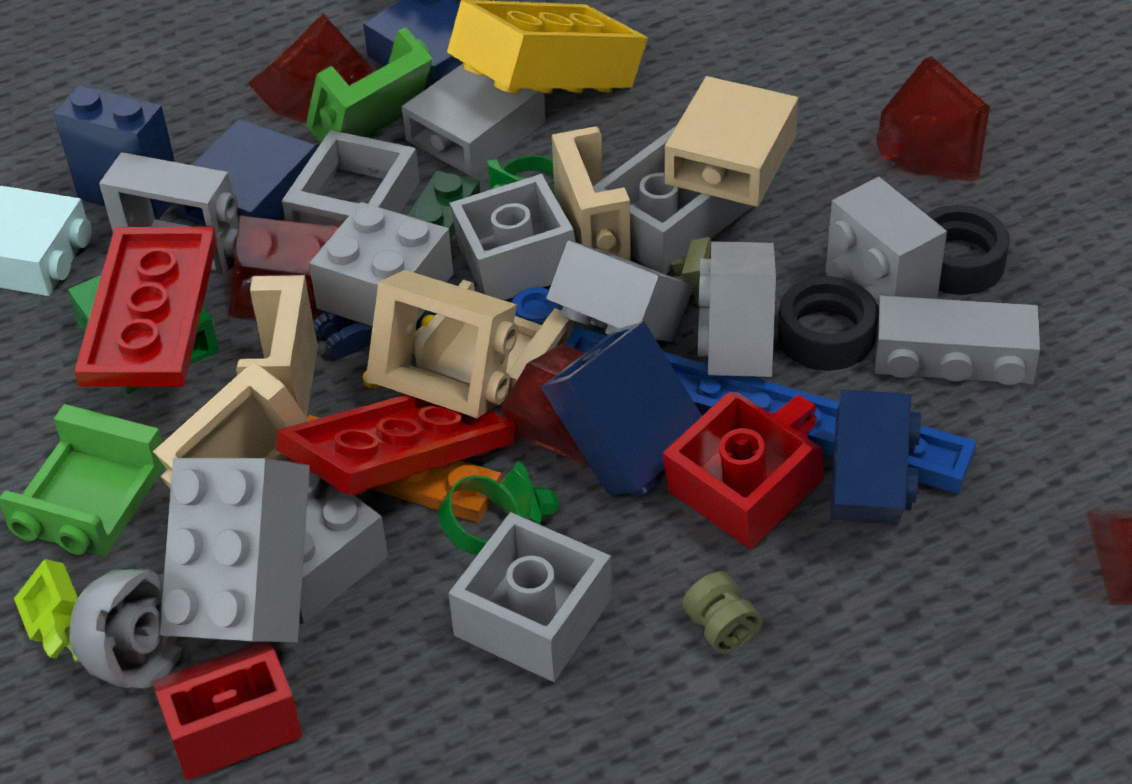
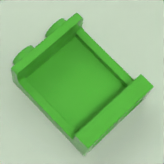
[306,27,433,143]
[0,404,165,557]

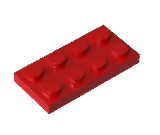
[74,227,217,387]
[276,395,516,495]

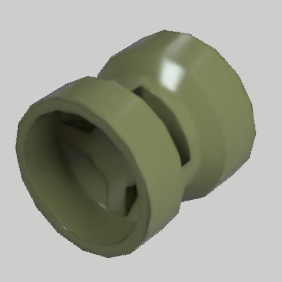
[683,571,763,654]

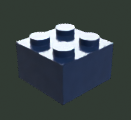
[830,389,921,524]

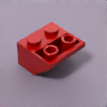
[151,641,303,781]

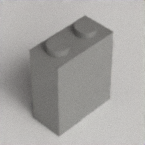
[402,64,546,177]

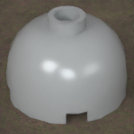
[69,569,183,689]

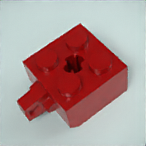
[663,392,824,550]

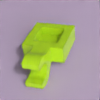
[14,559,80,662]

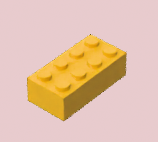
[447,0,648,94]

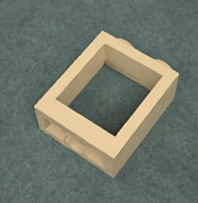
[366,270,518,418]

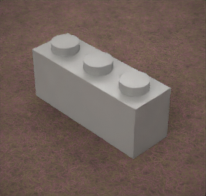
[875,296,1040,385]

